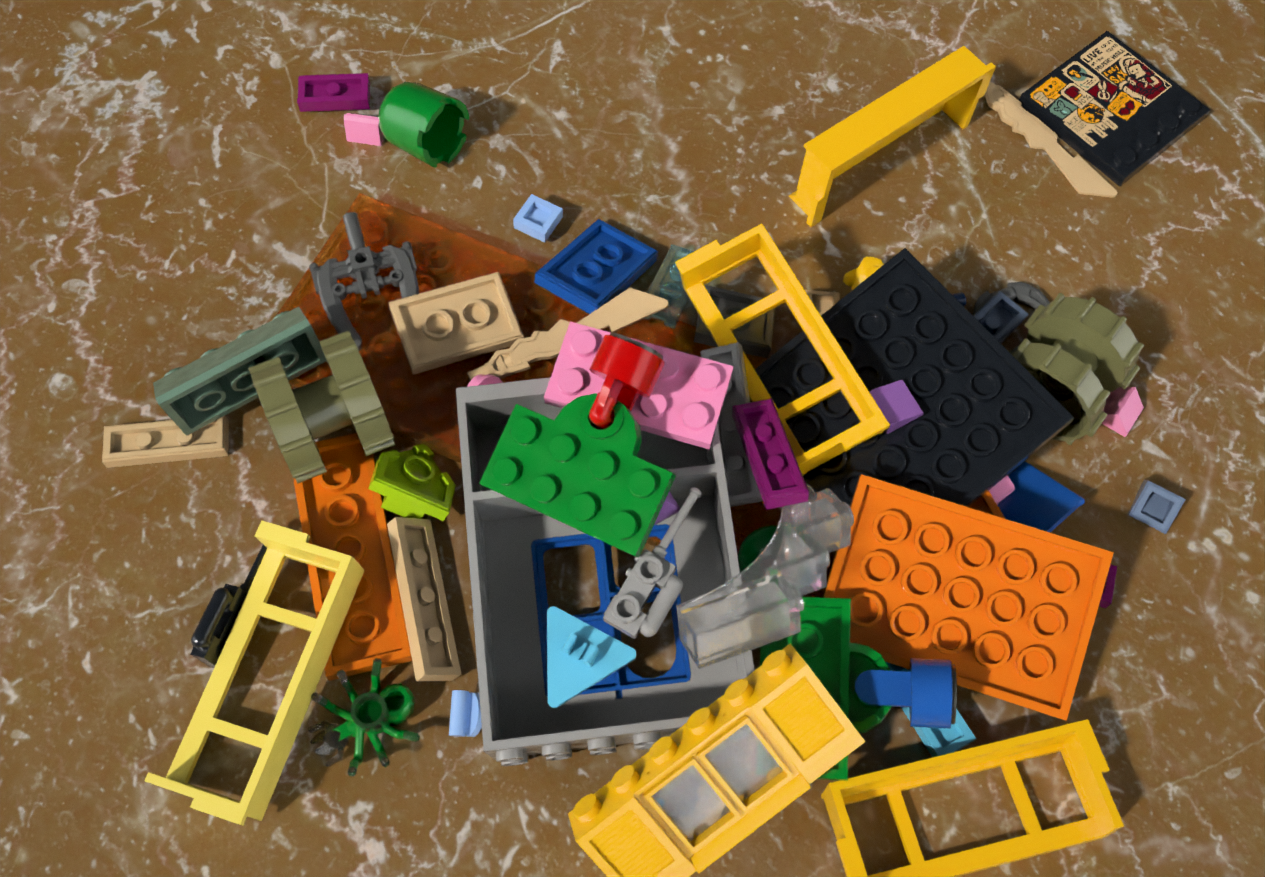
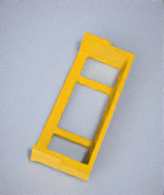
[788,46,996,227]
[675,224,890,476]
[821,719,1124,877]

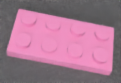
[544,322,734,450]

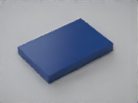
[534,219,658,314]

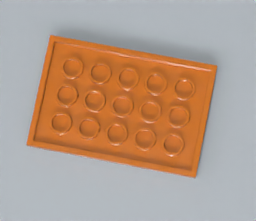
[822,474,1114,721]

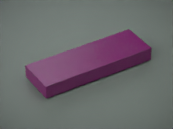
[732,399,809,510]

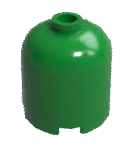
[378,82,469,168]

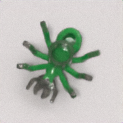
[308,658,420,776]

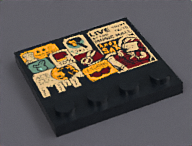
[1019,31,1210,187]

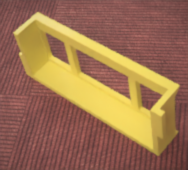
[145,521,365,826]

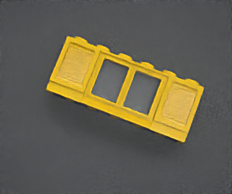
[568,643,865,877]

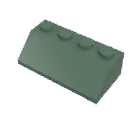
[153,307,326,436]

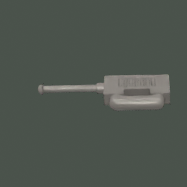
[603,487,701,639]

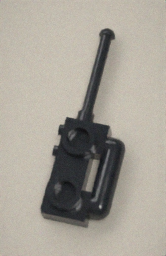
[190,544,267,668]

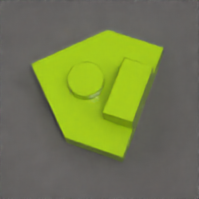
[368,443,456,521]

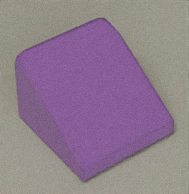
[869,380,924,434]

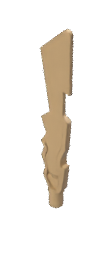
[984,81,1118,198]
[467,287,668,380]

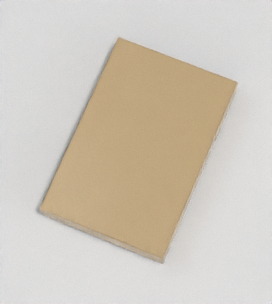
[388,272,524,375]

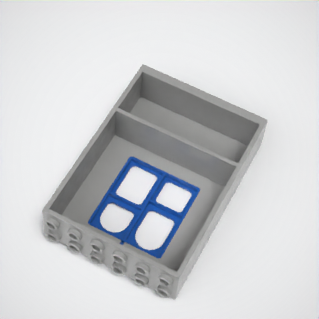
[456,377,755,766]

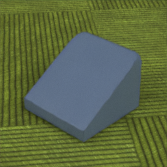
[1128,479,1186,534]

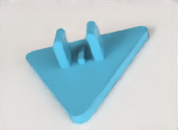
[547,606,636,708]

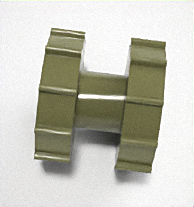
[1007,293,1144,445]
[249,330,395,484]

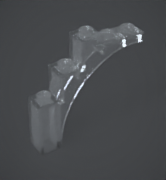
[676,484,854,669]

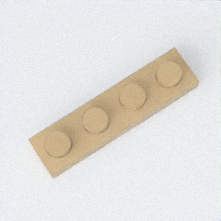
[387,517,462,681]

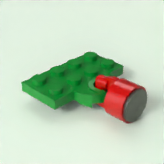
[479,333,676,558]

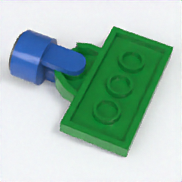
[756,595,957,781]

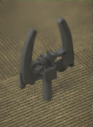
[309,212,419,351]

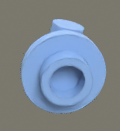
[449,690,482,737]

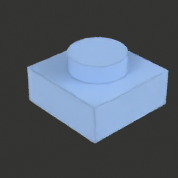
[513,194,563,243]

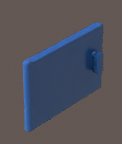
[998,462,1085,532]

